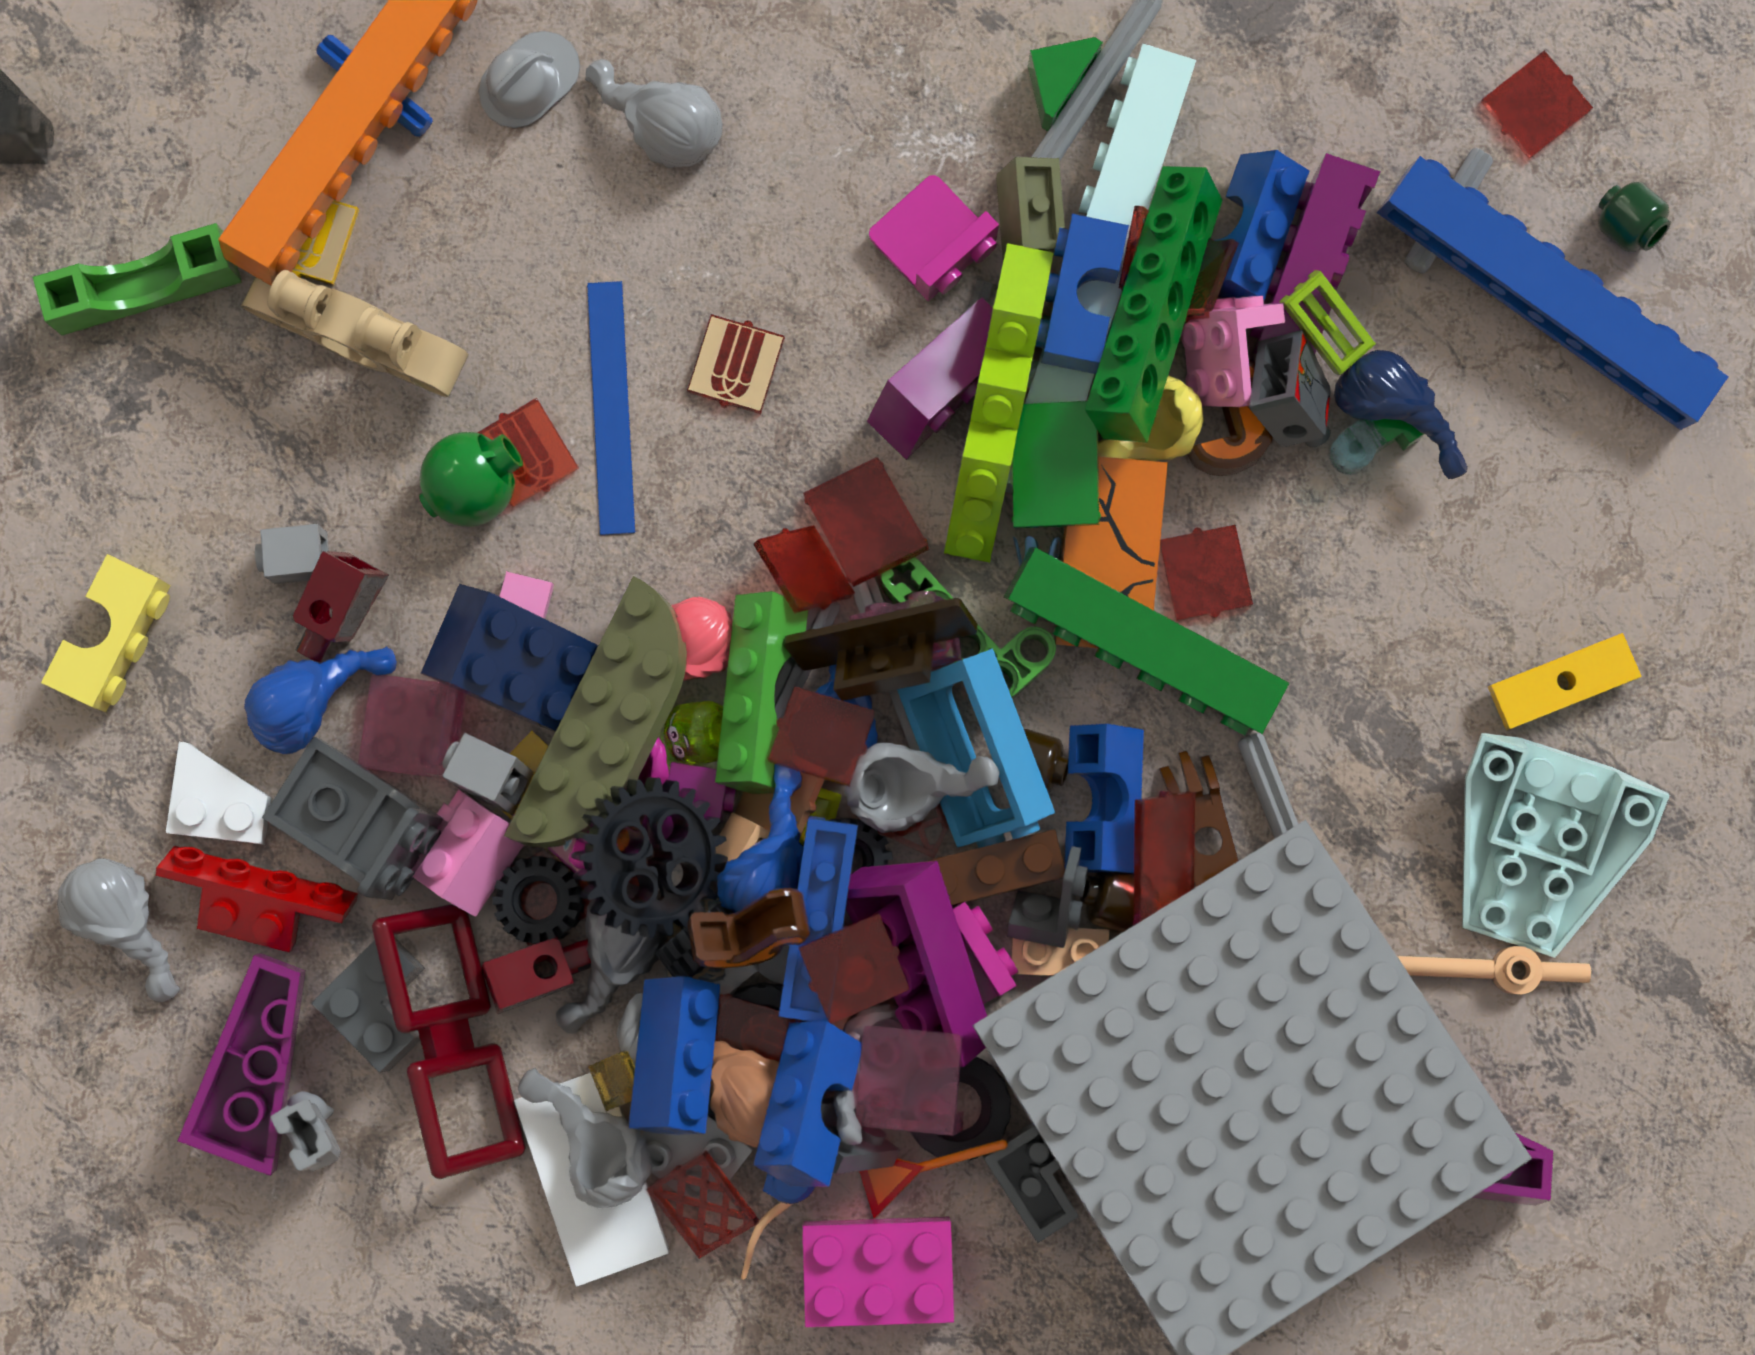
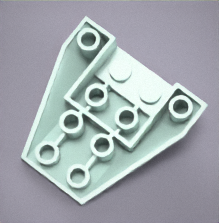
[1462,733,1670,958]

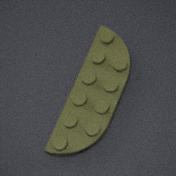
[504,576,687,848]

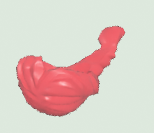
[672,597,733,681]

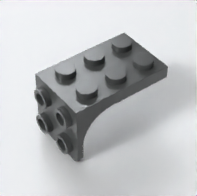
[262,737,444,900]

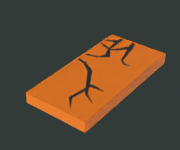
[1054,456,1168,648]

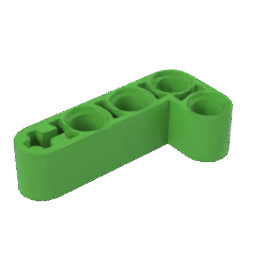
[881,552,1056,700]

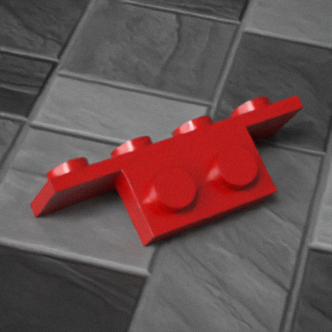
[155,846,358,953]

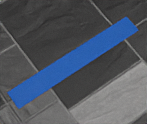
[587,281,635,535]

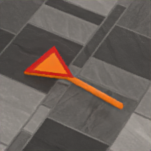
[859,1140,1008,1219]

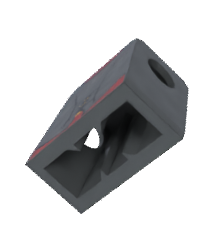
[1249,330,1331,447]

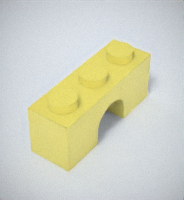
[41,554,171,712]

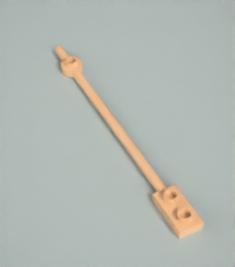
[1011,928,1591,995]

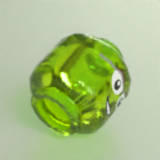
[663,700,723,765]

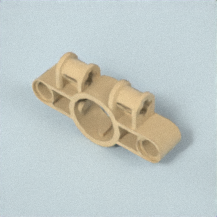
[241,270,469,397]

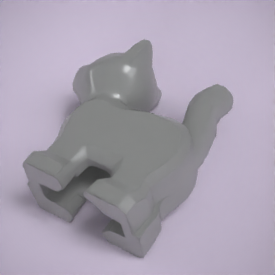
[271,1091,341,1172]

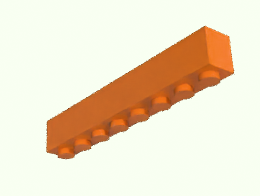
[218,0,477,286]

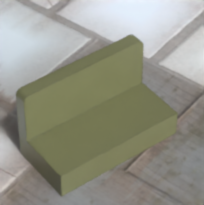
[996,157,1065,261]

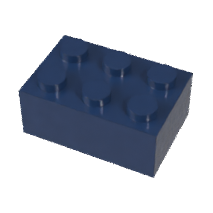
[421,584,599,732]

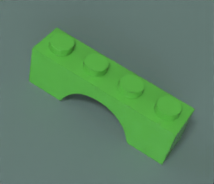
[32,223,242,336]
[715,591,808,794]

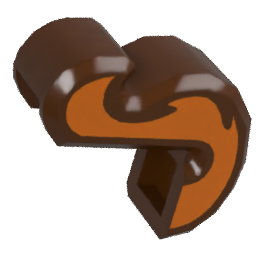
[1187,359,1273,476]
[687,888,810,969]

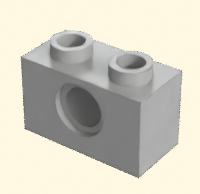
[442,733,534,815]

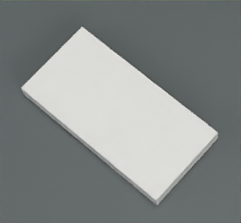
[514,1067,670,1287]

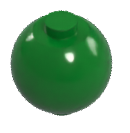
[419,432,523,527]

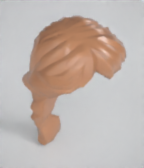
[710,1041,779,1147]

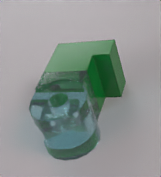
[1330,419,1424,475]

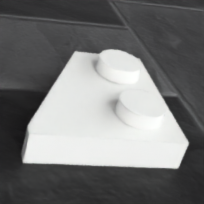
[166,742,272,845]

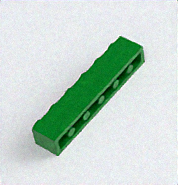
[1004,547,1290,736]

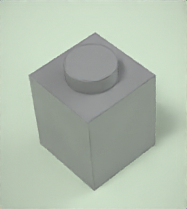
[255,524,329,584]

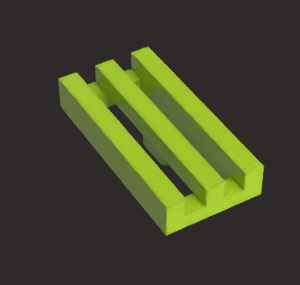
[1279,270,1376,375]

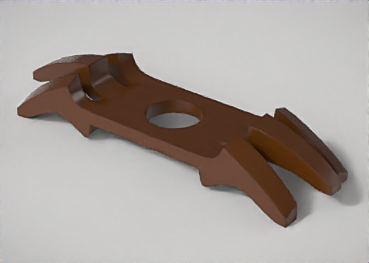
[1159,751,1239,888]

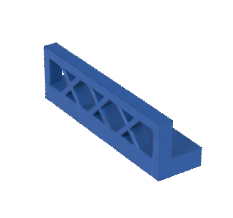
[779,816,858,1022]

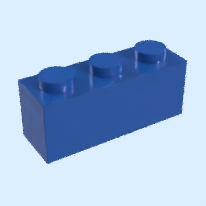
[629,976,720,1135]

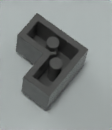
[311,938,425,1073]
[982,1123,1079,1243]

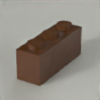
[924,829,1065,907]

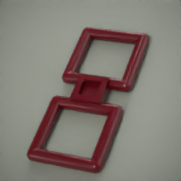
[372,904,526,1179]

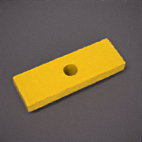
[1488,633,1642,731]

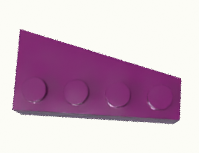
[1249,153,1381,354]
[846,861,987,1068]
[177,953,306,1176]

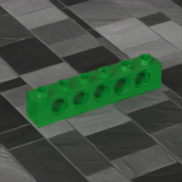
[1085,166,1223,443]

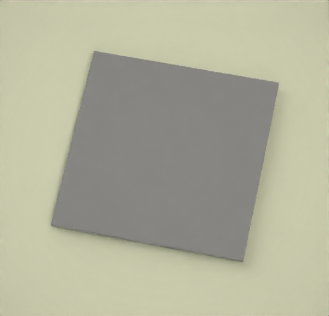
[973,820,1532,1355]

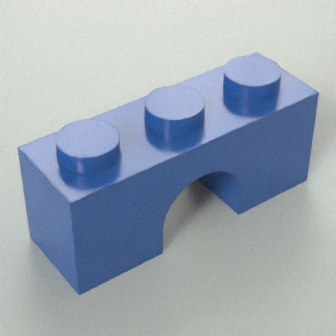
[1197,150,1310,300]
[1035,214,1129,374]
[1065,724,1144,874]
[753,1021,863,1187]

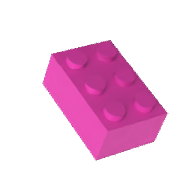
[802,1217,954,1327]

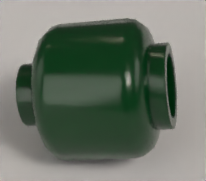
[1598,182,1671,252]

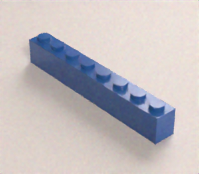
[1377,156,1729,430]

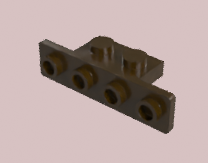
[784,598,978,701]

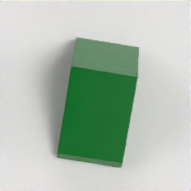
[1028,37,1103,132]

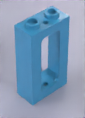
[897,649,1055,848]

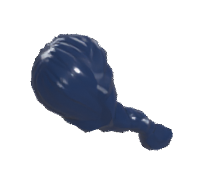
[1334,350,1468,479]

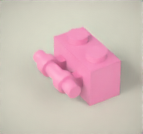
[412,789,524,917]

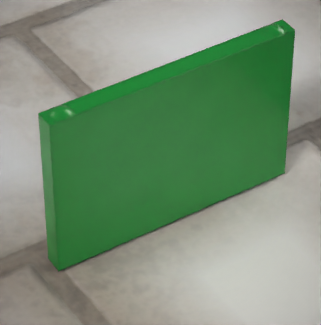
[1012,401,1101,529]

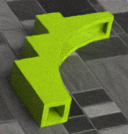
[944,243,1054,563]

